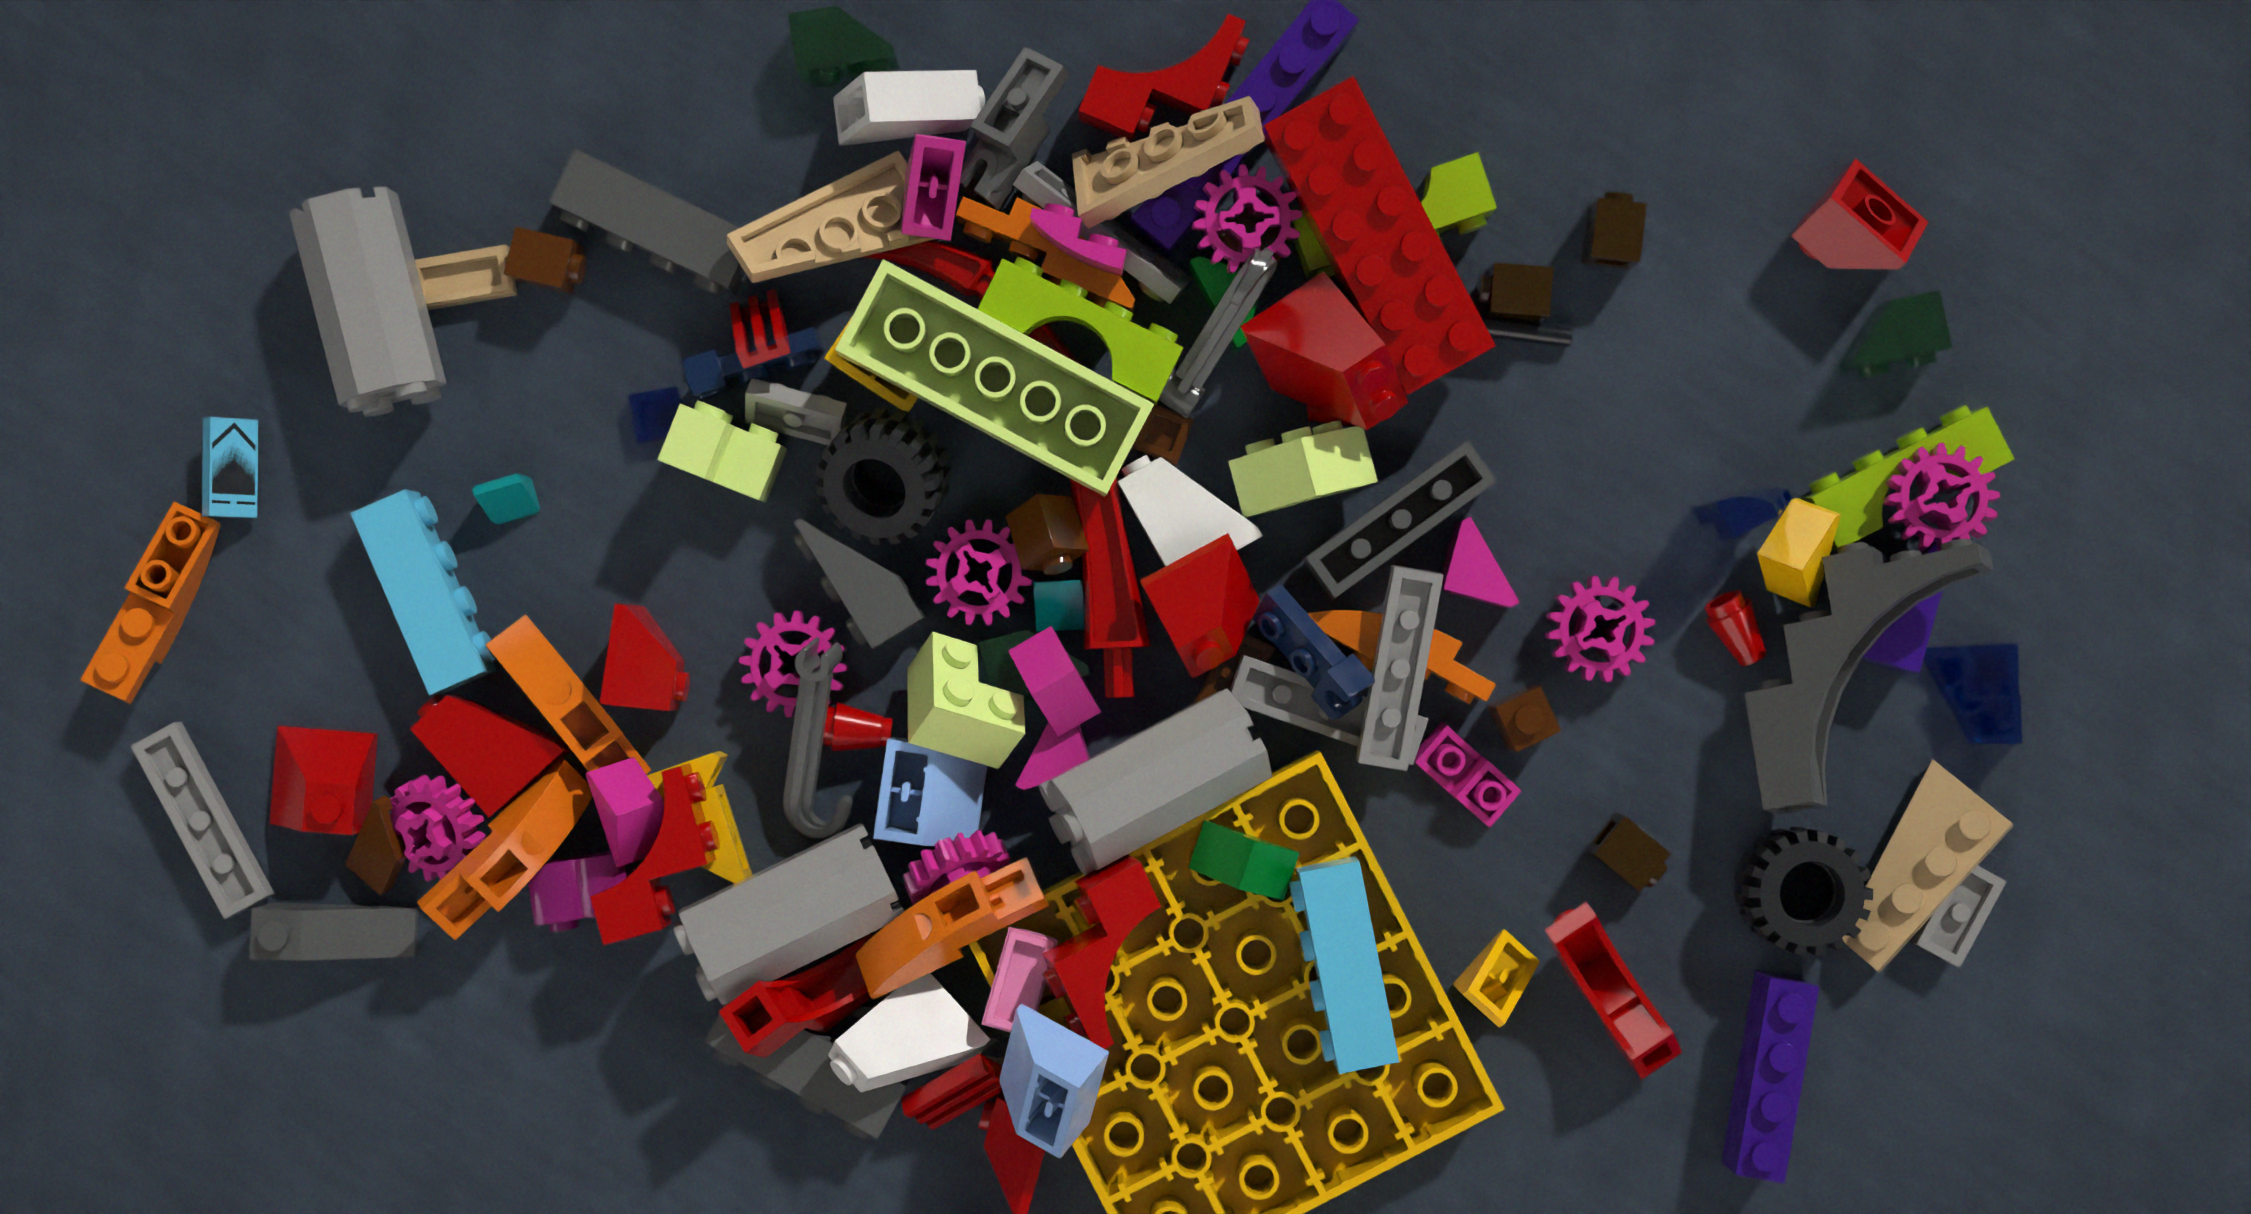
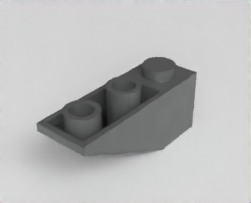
[794,518,926,649]

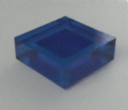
[628,386,682,444]

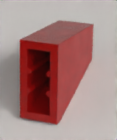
[409,694,571,817]

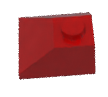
[1791,158,1929,270]
[1140,533,1260,679]
[599,603,690,711]
[269,726,378,835]
[978,1091,1045,1214]

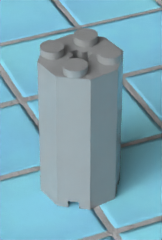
[289,187,447,417]
[1039,688,1272,876]
[673,823,904,1005]

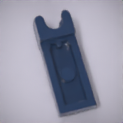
[681,327,825,401]
[1252,584,1375,720]

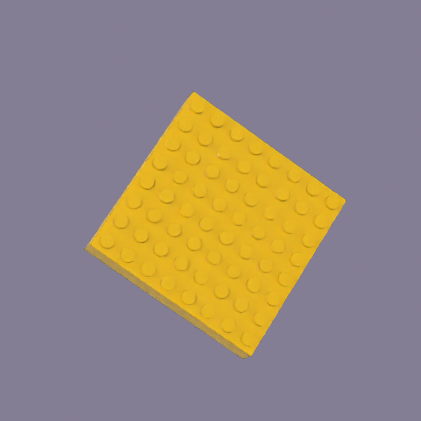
[969,750,1505,1214]

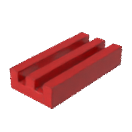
[729,288,791,369]
[901,1053,1003,1130]

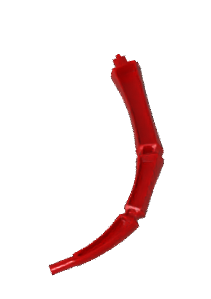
[860,240,1152,698]

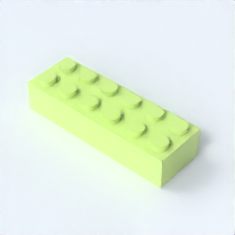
[835,259,1154,497]

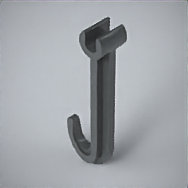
[1159,247,1277,418]
[783,637,853,839]

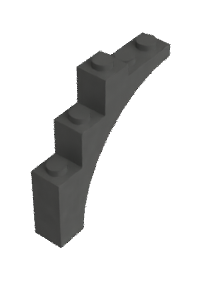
[1745,539,1994,815]

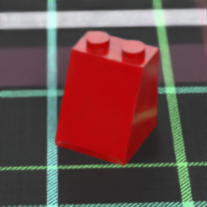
[1240,271,1409,430]

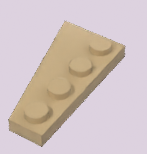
[1072,96,1265,229]
[727,150,935,283]
[1842,759,2014,973]

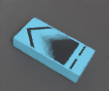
[202,417,258,518]

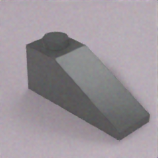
[250,902,419,961]

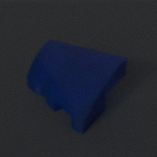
[1692,488,1794,540]
[1923,642,2023,745]

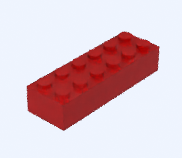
[1262,75,1496,395]

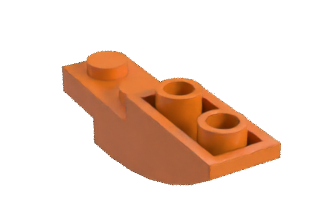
[956,196,1135,312]
[80,501,221,704]
[1307,610,1496,705]
[485,614,651,774]
[417,756,593,940]
[855,857,1049,1000]

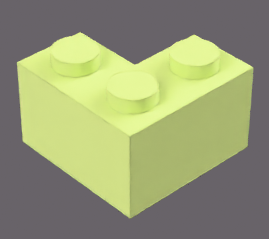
[657,400,787,503]
[1228,420,1378,518]
[907,631,1025,769]

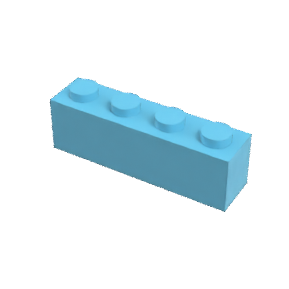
[350,489,496,695]
[1289,856,1399,1074]

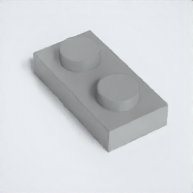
[745,378,847,445]
[1910,866,2007,968]

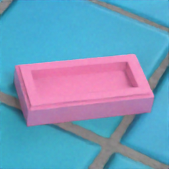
[981,925,1058,1033]

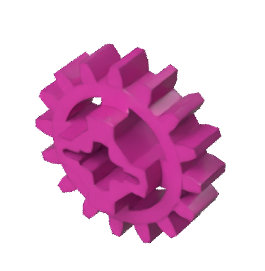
[1192,164,1302,274]
[1884,443,2000,551]
[926,519,1032,625]
[1545,575,1655,682]
[739,611,849,718]
[389,774,487,881]
[903,830,1011,905]

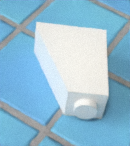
[833,70,985,146]
[1118,455,1263,567]
[828,973,990,1092]

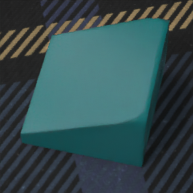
[472,473,540,524]
[1033,580,1084,632]

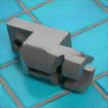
[959,47,1069,210]

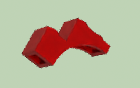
[1078,13,1250,143]
[590,763,720,945]
[1042,854,1161,1049]
[1544,902,1682,1080]
[718,933,875,1058]

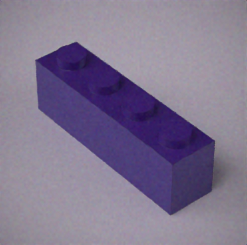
[1721,970,1819,1184]

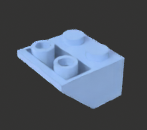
[873,737,987,846]
[999,1003,1109,1159]

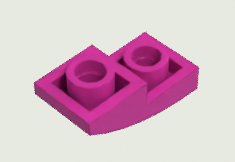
[1030,203,1126,276]
[1414,722,1522,828]

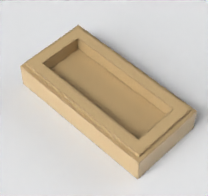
[415,244,518,310]

